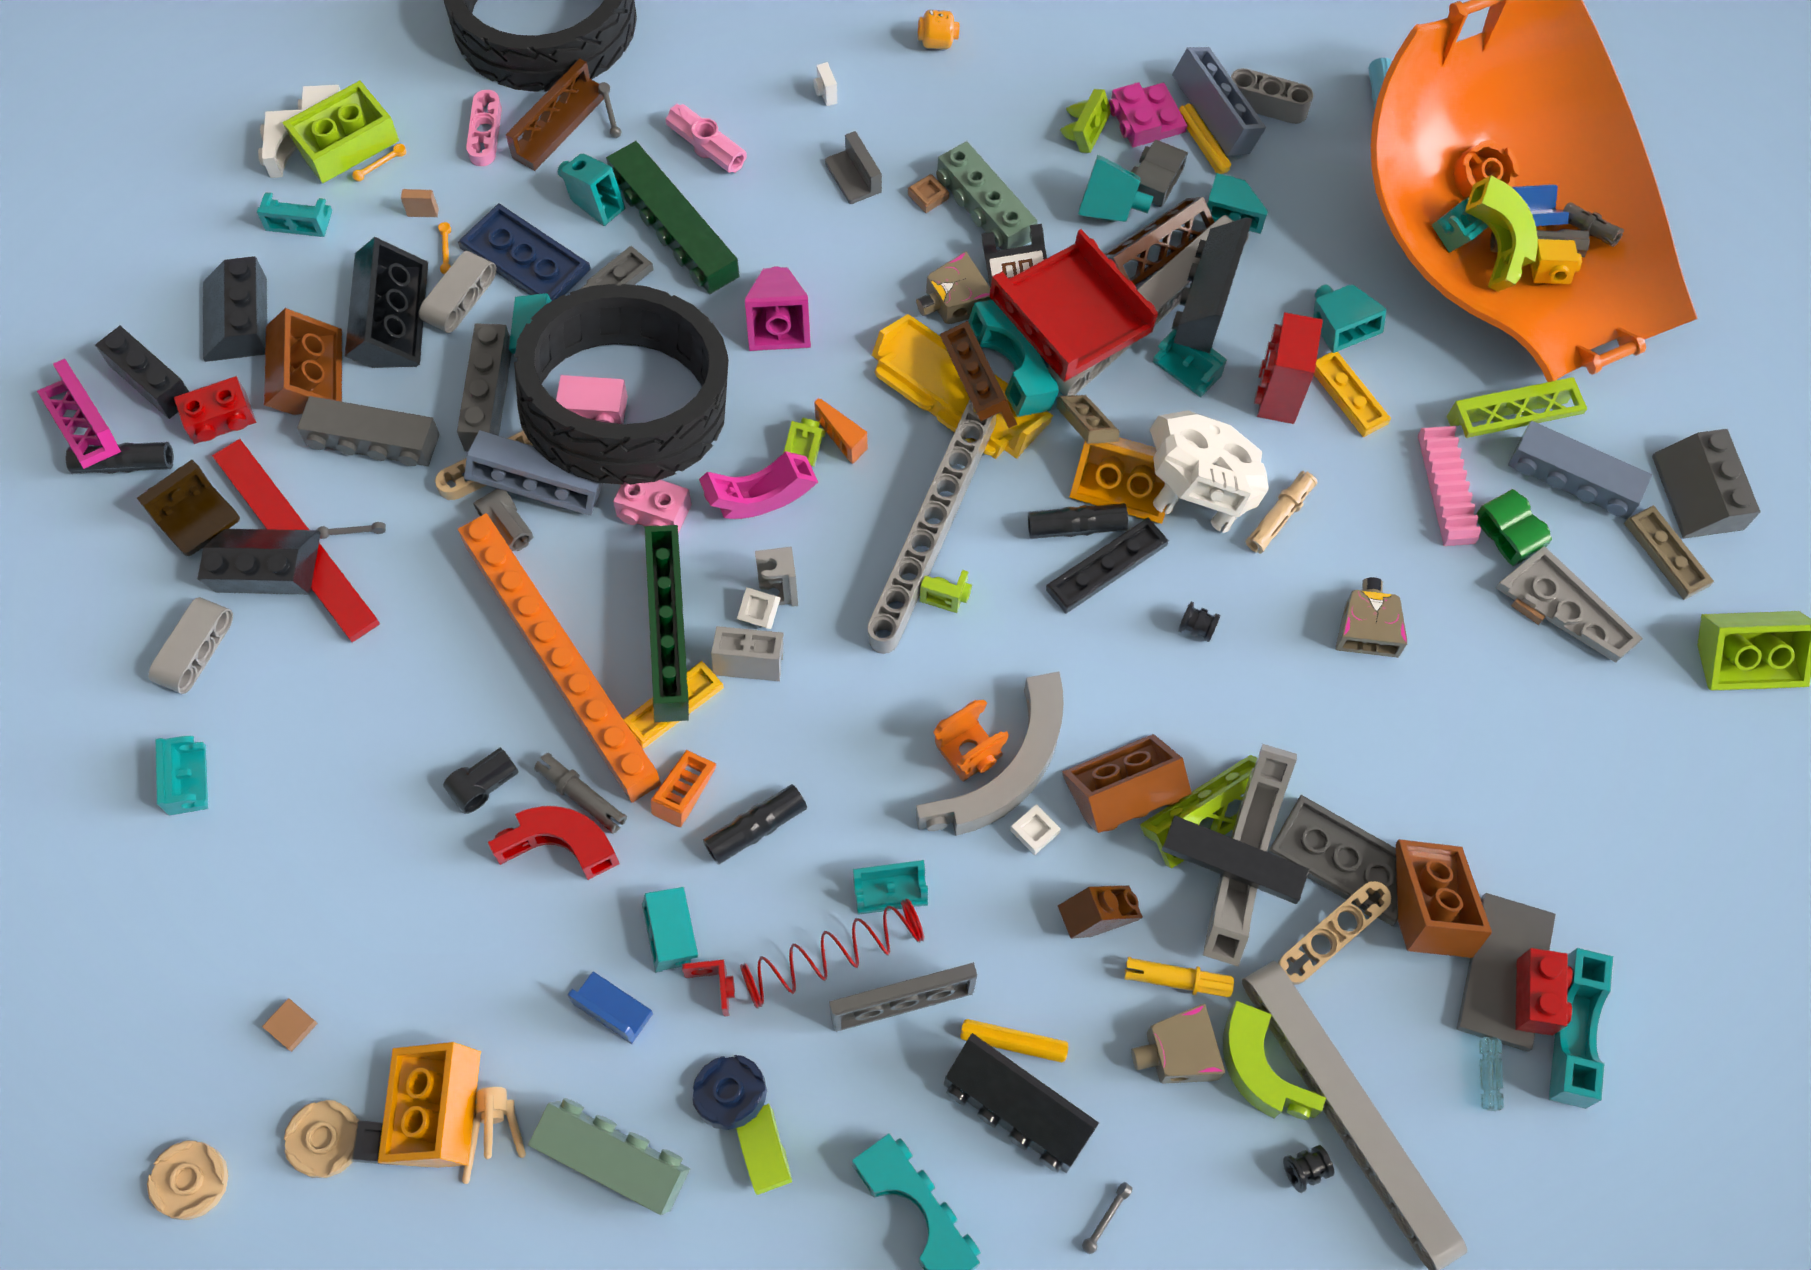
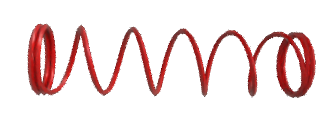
[740,898,924,1009]

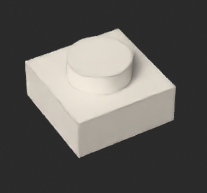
[813,62,837,106]
[737,587,781,629]
[1010,804,1061,855]

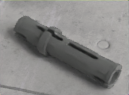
[534,753,627,834]

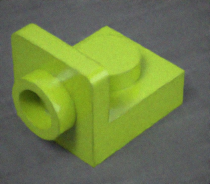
[783,418,826,467]
[920,570,972,613]

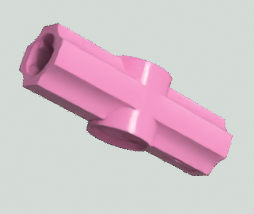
[665,103,747,173]

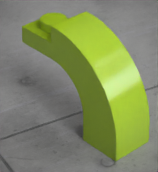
[1465,175,1538,292]
[1223,1001,1326,1120]

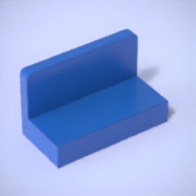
[1512,184,1569,226]
[567,971,653,1044]

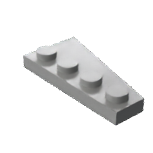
[1496,546,1643,663]

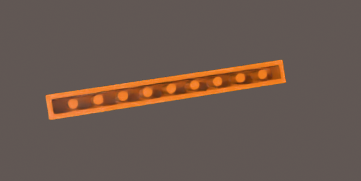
[458,513,661,803]

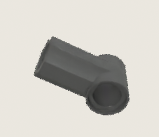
[473,488,534,551]

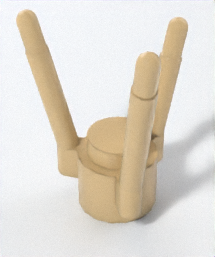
[462,1087,526,1184]

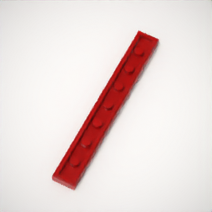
[212,439,380,643]

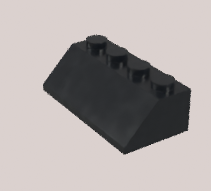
[1171,217,1252,353]
[344,237,428,368]
[944,1033,1099,1173]

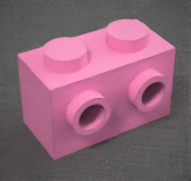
[556,375,628,424]
[613,480,692,533]

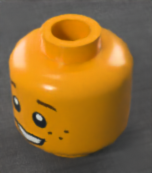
[918,10,960,49]

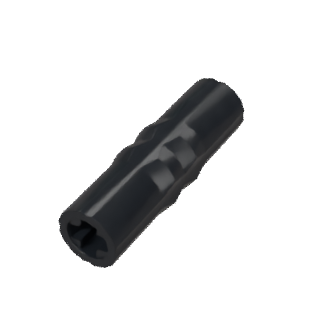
[65,442,174,474]
[1028,503,1128,539]
[703,784,807,865]

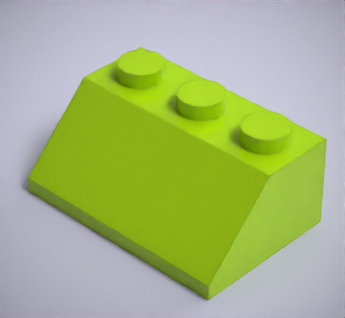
[282,80,399,184]
[1697,611,1811,690]

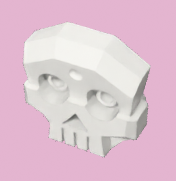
[1150,410,1269,533]

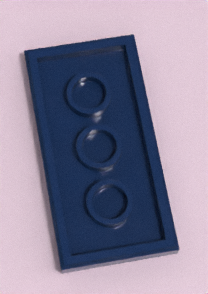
[458,203,591,301]

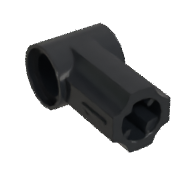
[443,747,519,814]

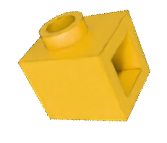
[1530,239,1582,284]

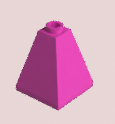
[745,266,811,351]

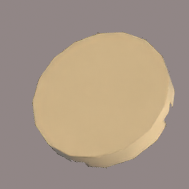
[284,1100,359,1178]
[147,1140,229,1220]

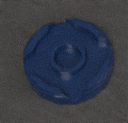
[692,1055,767,1130]

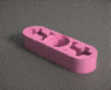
[466,90,502,166]

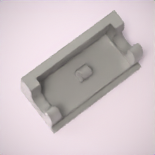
[755,547,798,607]
[711,626,784,681]

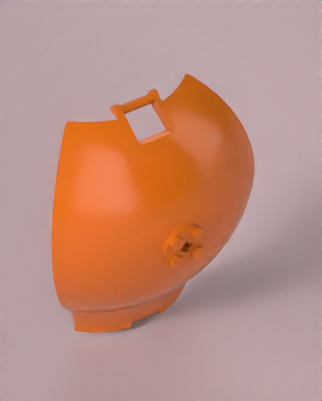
[1370,0,1698,382]

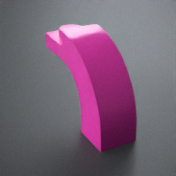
[699,451,818,519]

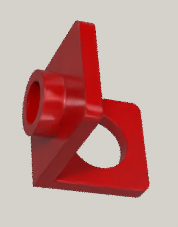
[682,960,735,1017]

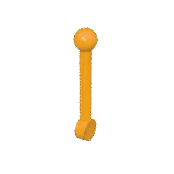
[352,144,406,181]
[438,222,451,275]

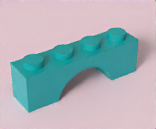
[968,300,1059,417]
[1549,948,1614,1109]
[852,1133,981,1270]

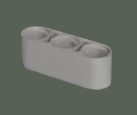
[1231,68,1313,124]
[419,251,496,333]
[149,597,233,694]

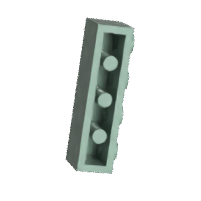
[936,141,1037,250]
[528,1098,690,1215]

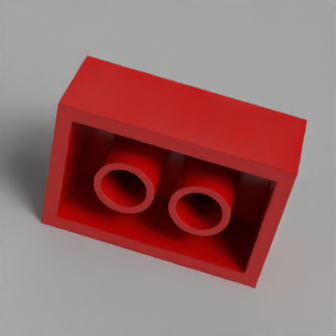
[1254,312,1323,424]

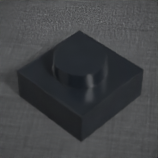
[351,1120,389,1165]

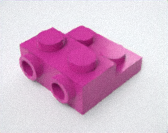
[1109,82,1187,148]

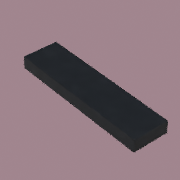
[1046,517,1169,614]
[1161,816,1309,904]

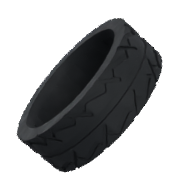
[444,0,637,92]
[514,284,729,485]

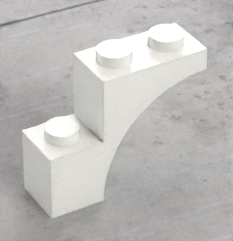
[258,85,341,178]

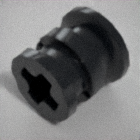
[1178,601,1221,642]
[1283,1145,1334,1193]

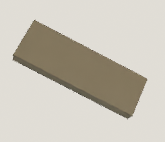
[1056,395,1120,444]
[1624,505,1714,600]

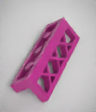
[37,359,121,469]

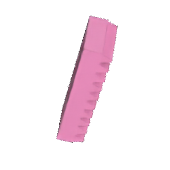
[1418,426,1481,546]

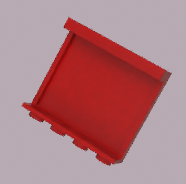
[989,229,1158,382]

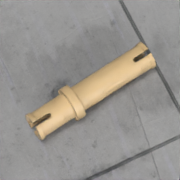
[1245,471,1317,554]

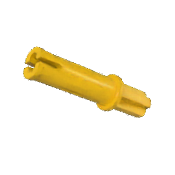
[1124,957,1234,997]

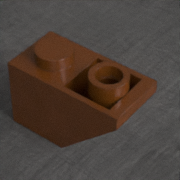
[1058,885,1143,939]

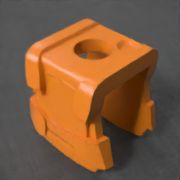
[933,700,1009,782]

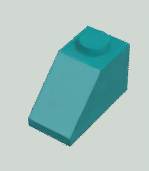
[1207,173,1268,234]

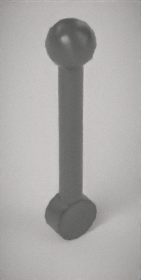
[598,82,621,138]
[317,522,386,539]
[1082,1182,1132,1254]

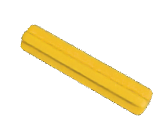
[1179,103,1231,174]
[960,1019,1069,1063]

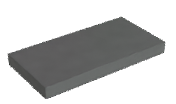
[1268,795,1398,927]
[1456,893,1556,1052]
[829,962,977,1032]

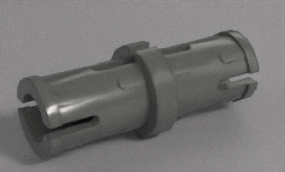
[1563,202,1624,247]

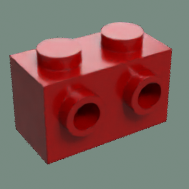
[174,376,257,444]
[1515,948,1572,1036]

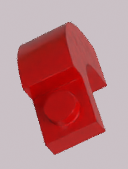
[488,806,620,880]

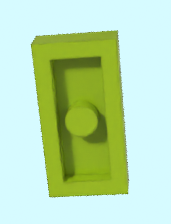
[1060,89,1111,153]

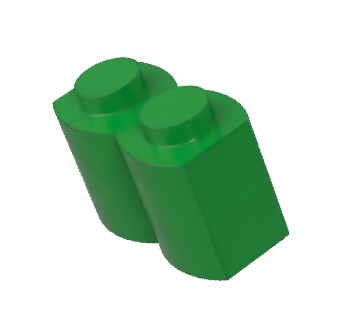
[1476,489,1552,566]

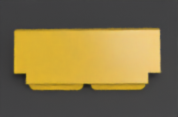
[871,314,1054,459]

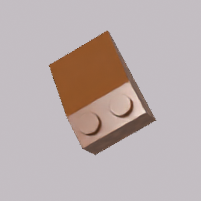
[1396,839,1492,958]

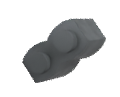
[1131,140,1188,207]

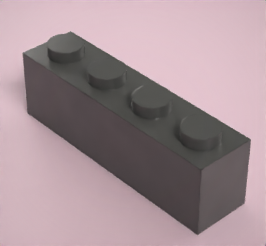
[457,323,512,451]
[297,396,440,466]

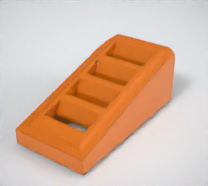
[814,398,868,464]
[651,750,716,827]

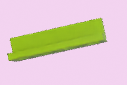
[1446,377,1587,438]
[1140,755,1257,869]

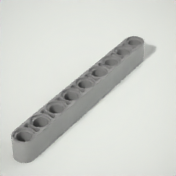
[1048,215,1249,396]
[867,400,996,654]
[1242,961,1467,1270]

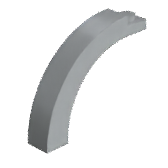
[916,671,1064,836]
[1203,744,1297,966]

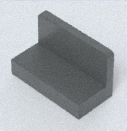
[825,131,882,204]

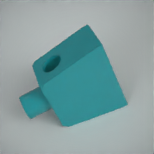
[558,153,626,226]
[1078,155,1153,222]
[1313,284,1387,353]

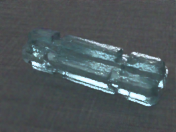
[1479,1037,1504,1111]

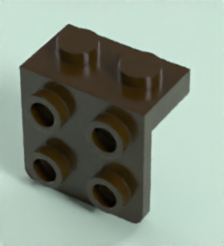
[137,459,240,556]

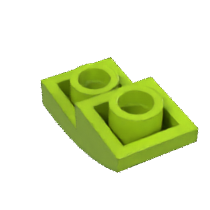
[736,1103,793,1195]

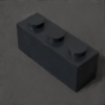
[95,325,189,419]

